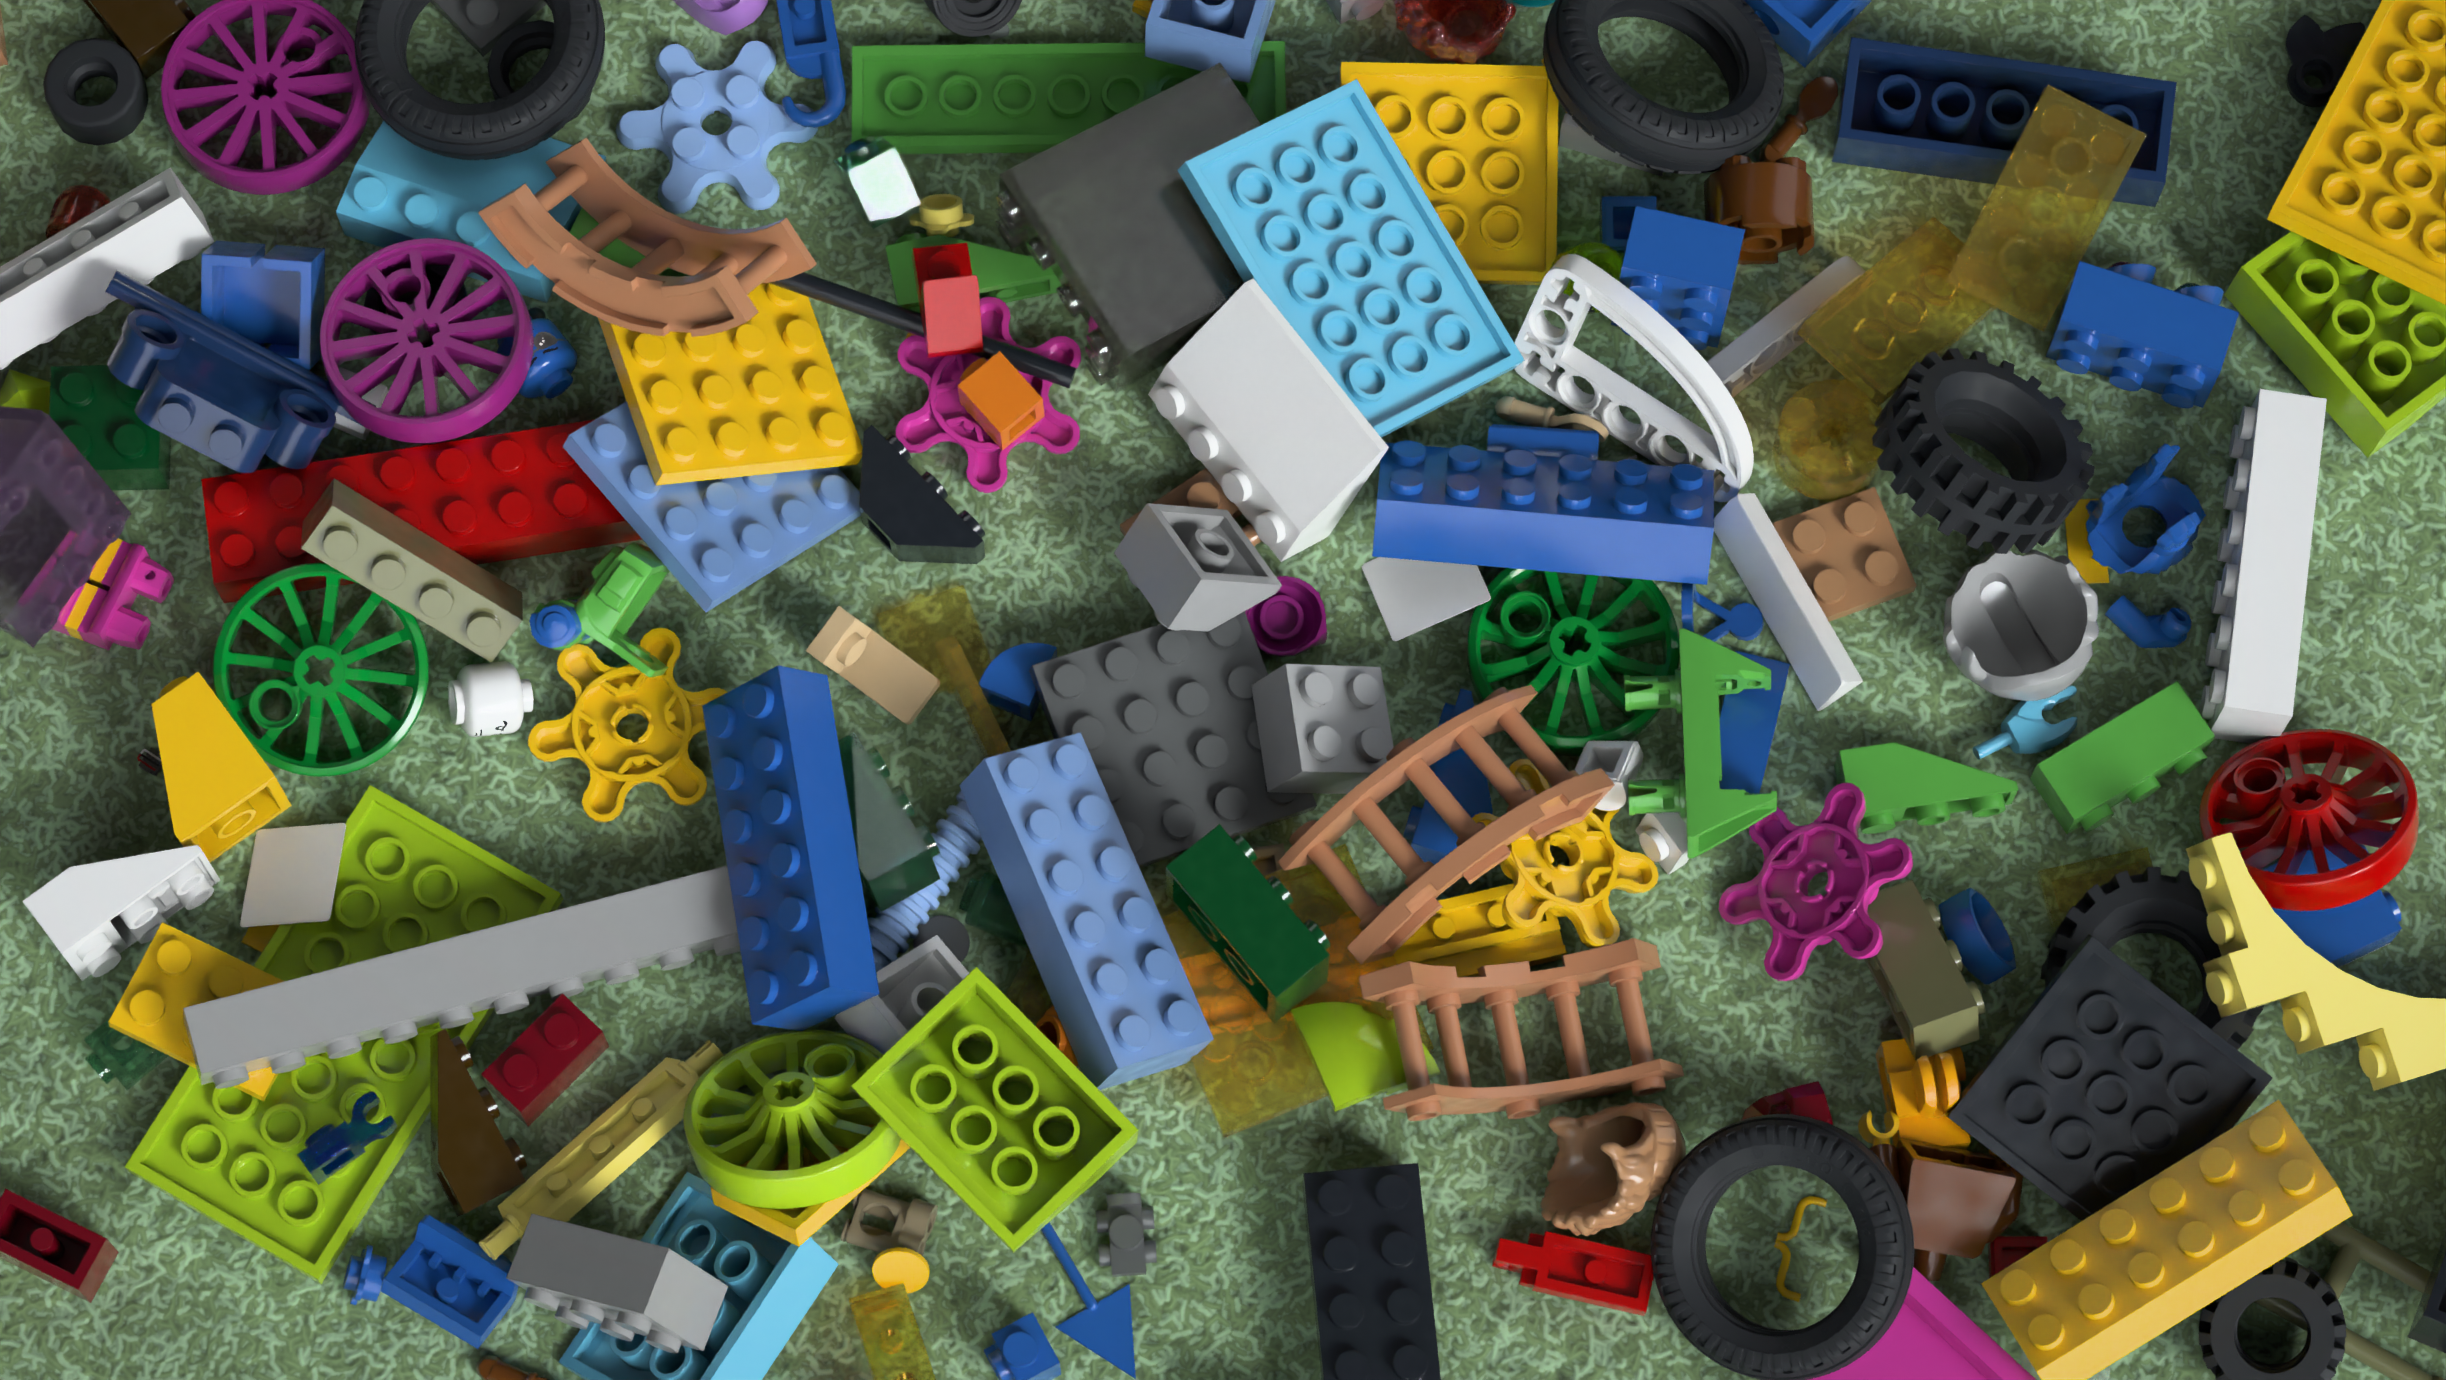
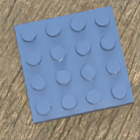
[563,401,861,613]

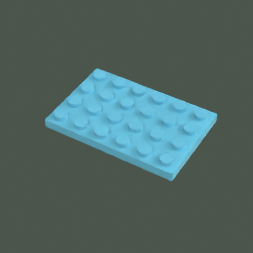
[1177,79,1525,438]

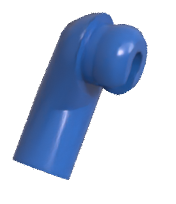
[2105,595,2192,648]

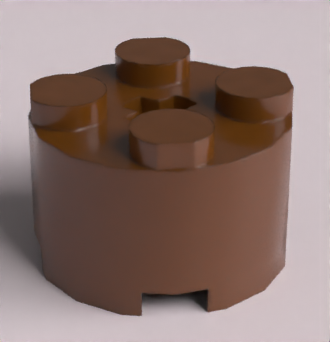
[1704,155,1814,265]

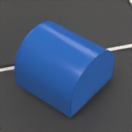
[1599,196,1657,253]

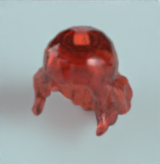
[1393,0,1517,64]

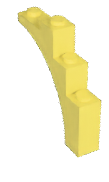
[2186,832,2446,1091]

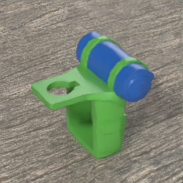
[529,543,669,677]

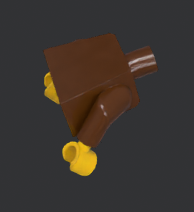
[1858,1110,2024,1281]

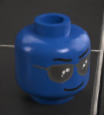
[496,316,578,399]

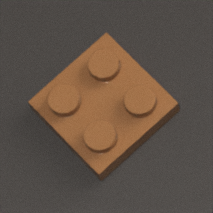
[1772,487,1917,622]

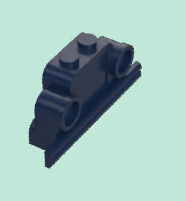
[105,271,376,473]

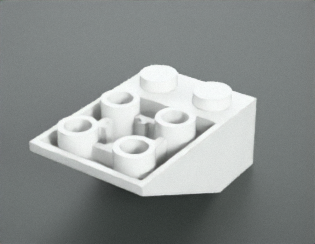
[22,845,220,981]

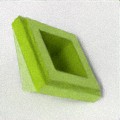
[0,369,50,437]

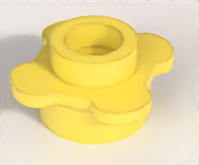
[909,194,974,237]

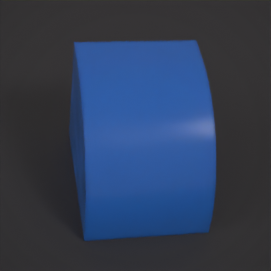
[978,643,1058,721]

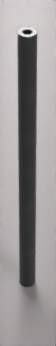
[770,272,1077,389]

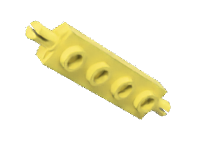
[479,1040,723,1260]

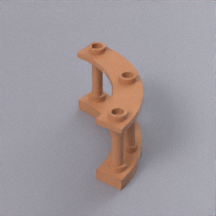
[478,138,817,337]
[1278,685,1615,965]
[1359,938,1684,1121]

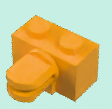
[1876,1038,1971,1150]

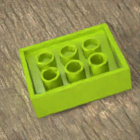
[2224,231,2446,458]
[851,967,1139,1253]

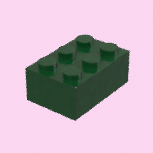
[1166,824,1331,1023]

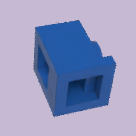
[983,1312,1061,1380]

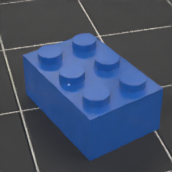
[1611,206,1745,350]

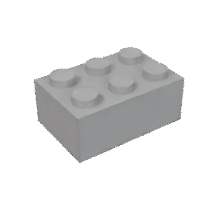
[506,1214,728,1354]

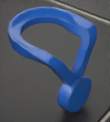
[1681,583,1764,642]

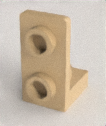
[806,606,940,725]

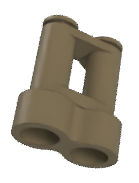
[841,1189,938,1256]

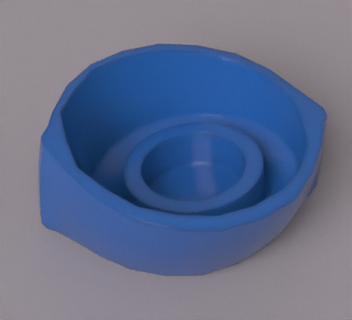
[1938,887,2016,984]

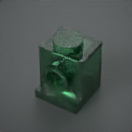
[84,1017,169,1090]

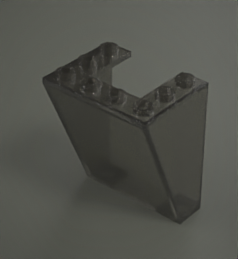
[995,63,1261,393]

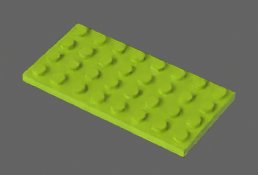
[125,785,563,1284]

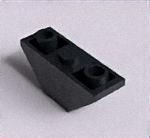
[859,425,985,564]

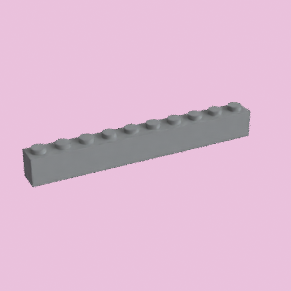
[183,866,740,1089]

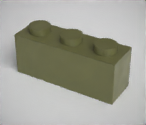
[1864,880,1985,1061]

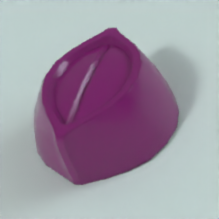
[1245,576,1328,657]

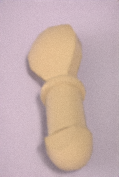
[1495,396,1609,442]

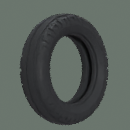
[355,0,605,160]
[1543,0,1784,174]
[1651,1114,1914,1380]

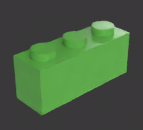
[2030,681,2215,834]

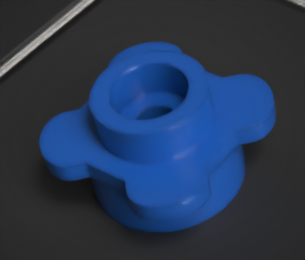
[343,1245,387,1305]

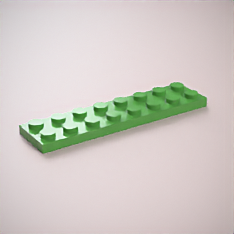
[851,41,1286,155]

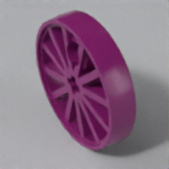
[161,0,371,195]
[320,238,534,443]

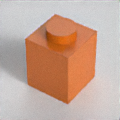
[957,351,1045,451]

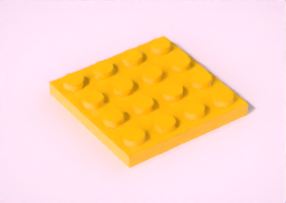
[1340,62,1559,285]
[598,283,863,486]

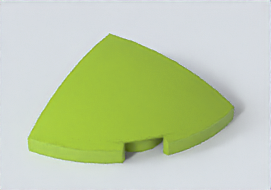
[1290,1002,1440,1112]

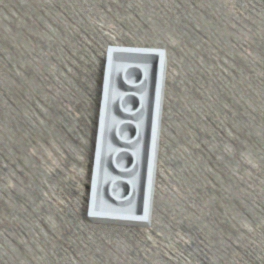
[2200,389,2327,744]

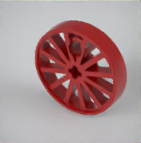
[2199,729,2419,911]

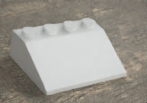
[1148,278,1389,562]

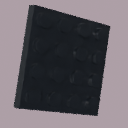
[1945,934,2272,1221]

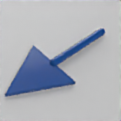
[1041,1222,1136,1379]

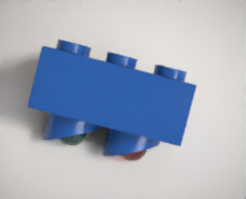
[2046,261,2239,408]

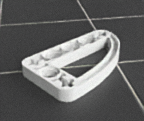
[1514,254,1754,502]

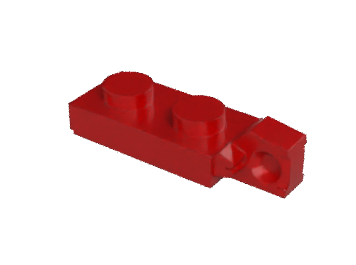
[1492,1231,1654,1316]

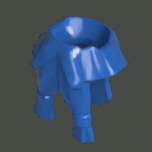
[2086,443,2206,575]

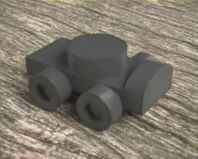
[1096,1193,1157,1277]

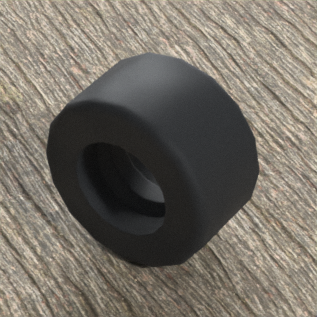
[43,38,148,146]

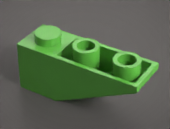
[1834,742,2018,834]

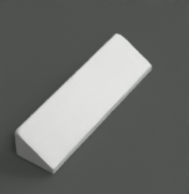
[1714,493,1863,711]

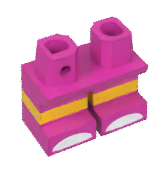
[38,519,174,650]

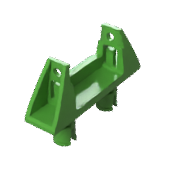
[1624,628,1777,859]

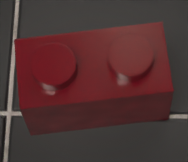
[481,993,609,1127]
[0,1188,119,1303]

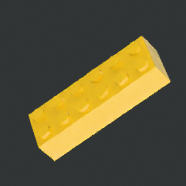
[1981,1099,2353,1380]

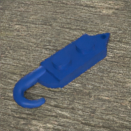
[776,0,846,128]

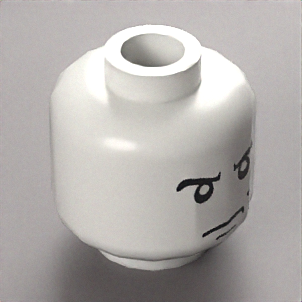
[448,661,533,737]

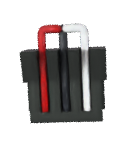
[137,747,162,776]

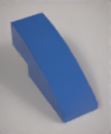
[1719,650,1790,793]

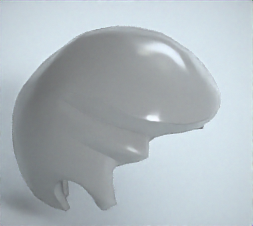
[1943,549,2099,701]

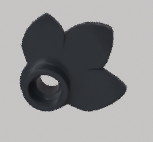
[2285,15,2366,107]

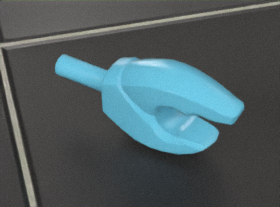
[1972,685,2077,760]

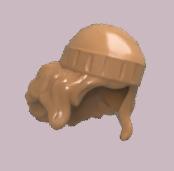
[1540,1102,1686,1236]

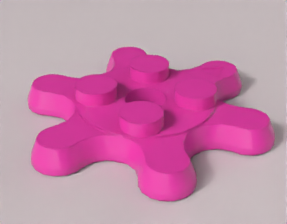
[895,297,1081,493]
[1719,783,1913,981]

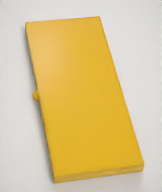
[2065,499,2109,584]

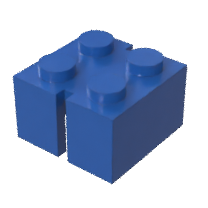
[201,240,325,370]

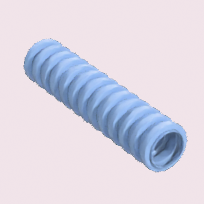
[867,791,982,972]

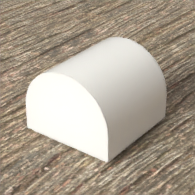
[1575,741,1643,811]

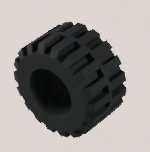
[2199,1257,2347,1380]

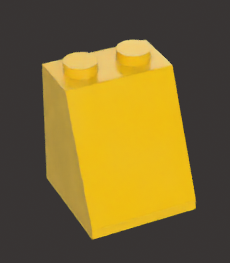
[151,672,292,863]

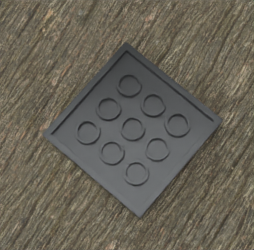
[1029,611,1317,868]

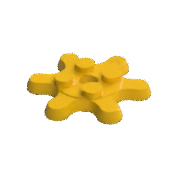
[528,628,727,823]
[1472,759,1659,949]

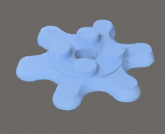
[616,41,818,214]

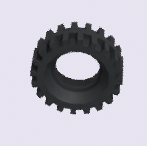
[1872,348,2095,554]
[2040,867,2264,1050]

